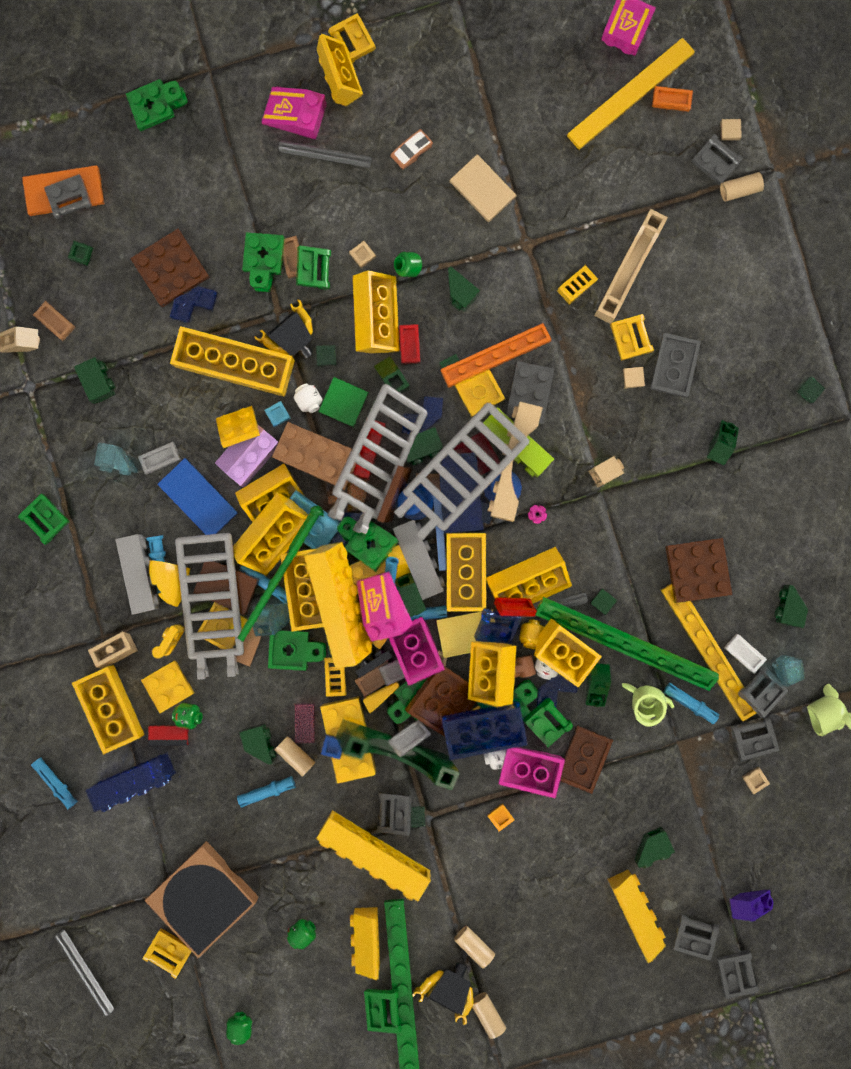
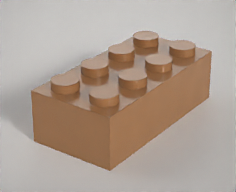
[272,422,360,490]

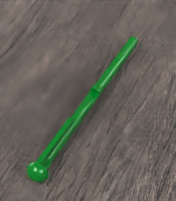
[237,506,324,642]

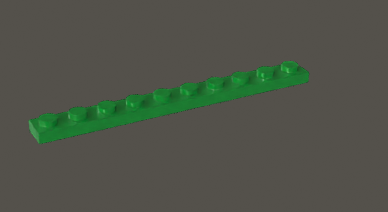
[536,597,719,691]
[384,898,420,1069]

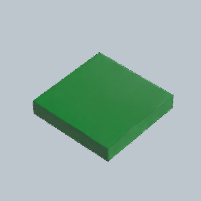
[318,377,369,428]

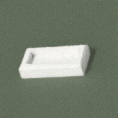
[724,634,767,674]

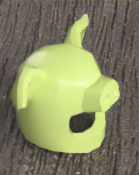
[622,683,674,726]
[807,684,851,736]

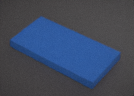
[158,458,238,535]

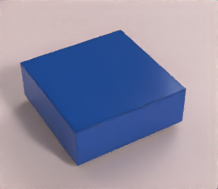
[321,734,342,759]

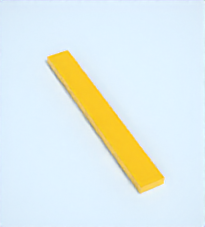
[567,38,695,150]
[661,584,756,721]

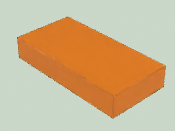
[652,86,693,112]

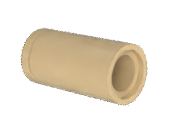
[720,172,764,202]
[275,736,315,777]
[454,926,495,968]
[472,992,506,1039]

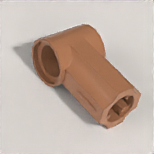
[514,655,537,678]

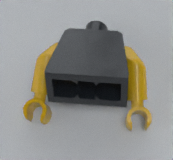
[254,300,313,359]
[412,962,474,1025]

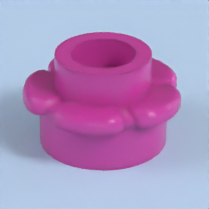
[528,505,547,524]

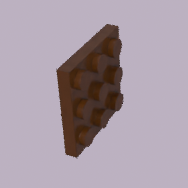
[130,228,210,308]
[665,538,732,603]
[405,665,476,739]

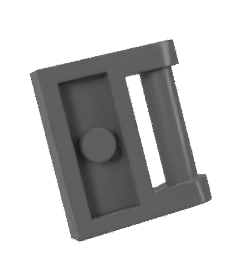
[692,134,743,185]
[44,174,92,220]
[738,666,788,718]
[731,716,779,761]
[377,791,412,836]
[672,914,719,961]
[717,950,759,999]

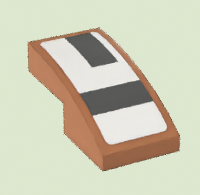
[391,129,433,169]

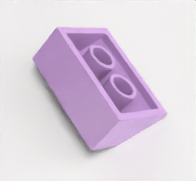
[215,424,278,487]

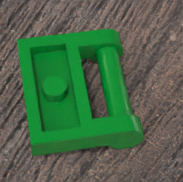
[296,245,331,290]
[18,494,70,545]
[523,698,573,747]
[364,989,402,1033]

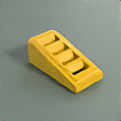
[557,265,598,305]
[324,657,347,697]
[363,681,399,713]

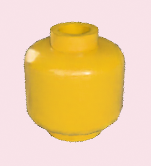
[519,620,544,649]

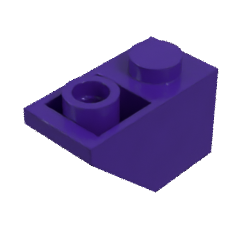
[730,890,773,921]

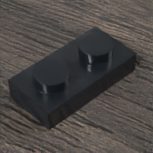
[355,649,393,678]

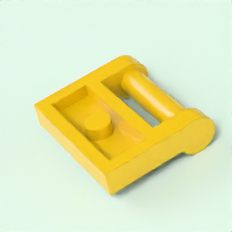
[328,13,376,63]
[610,314,654,361]
[152,624,185,658]
[143,928,192,979]

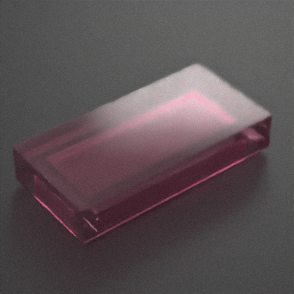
[295,703,315,743]

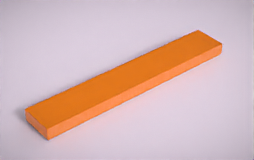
[440,323,552,388]

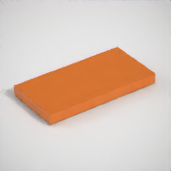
[22,165,104,216]

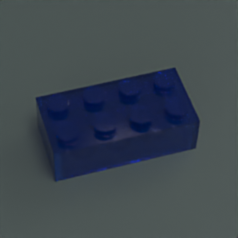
[439,452,483,534]
[442,701,528,760]
[85,752,176,812]

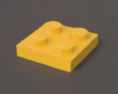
[216,406,260,448]
[141,660,194,713]

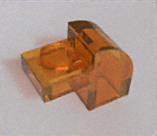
[328,480,368,512]

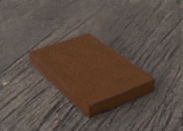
[377,465,412,523]
[193,561,259,615]
[560,725,613,794]

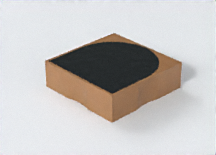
[145,841,259,958]

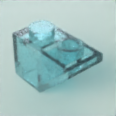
[94,443,138,476]
[253,603,290,637]
[772,655,805,687]

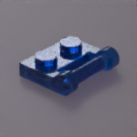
[474,608,521,645]

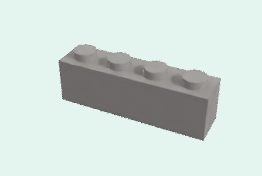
[393,520,446,600]
[115,534,160,615]

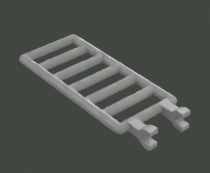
[328,384,427,534]
[394,403,529,540]
[175,533,244,680]

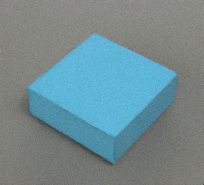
[264,401,291,428]

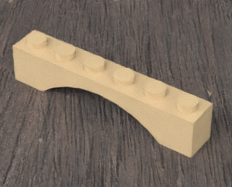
[594,209,668,324]
[488,402,543,522]

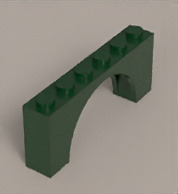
[336,719,460,790]

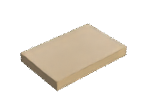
[450,154,516,223]

